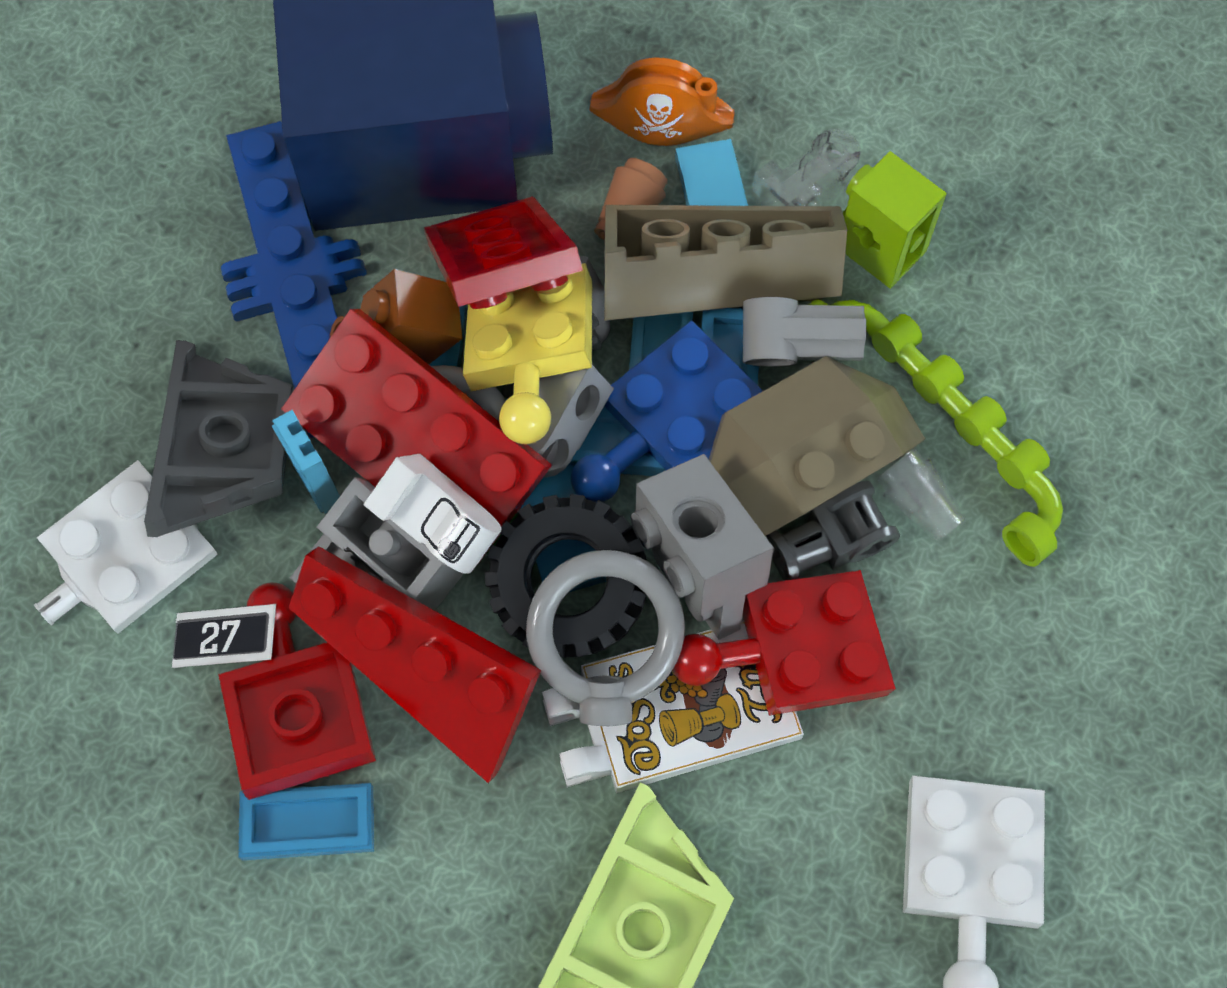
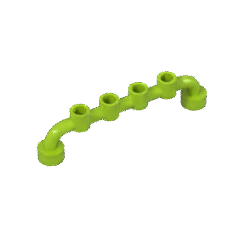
[808,299,1063,567]

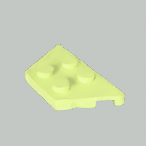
[538,782,734,988]

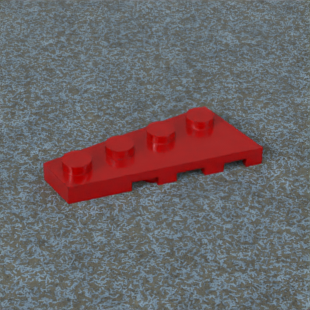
[288,546,541,783]

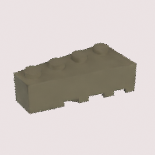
[604,205,847,321]

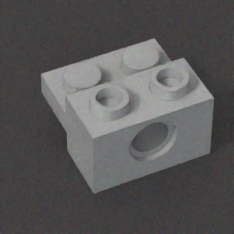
[631,454,774,640]
[290,477,464,610]

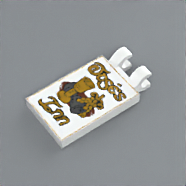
[542,620,804,793]

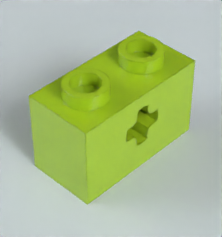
[843,151,947,289]

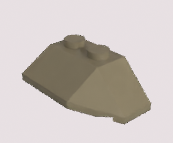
[709,356,925,536]

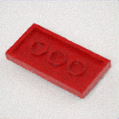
[424,196,583,309]
[281,309,552,564]

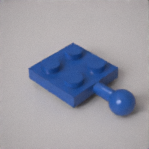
[571,320,763,502]

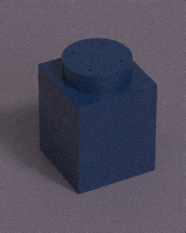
[273,0,553,231]

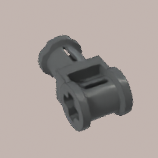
[765,481,900,581]

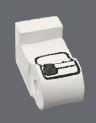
[363,454,502,574]

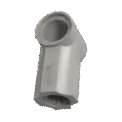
[743,297,866,366]

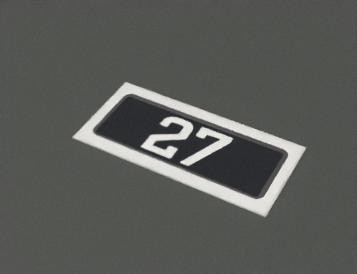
[172,604,276,668]

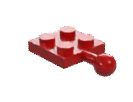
[672,570,896,716]
[218,582,376,800]

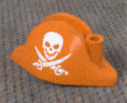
[589,58,735,146]

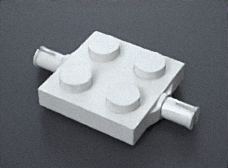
[34,460,218,634]

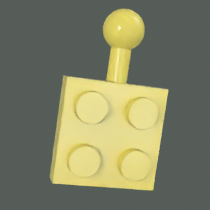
[463,263,592,444]

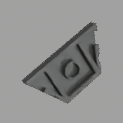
[144,340,292,537]

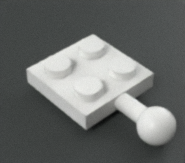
[903,776,1045,988]

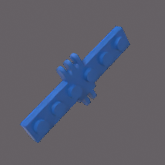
[221,121,367,439]

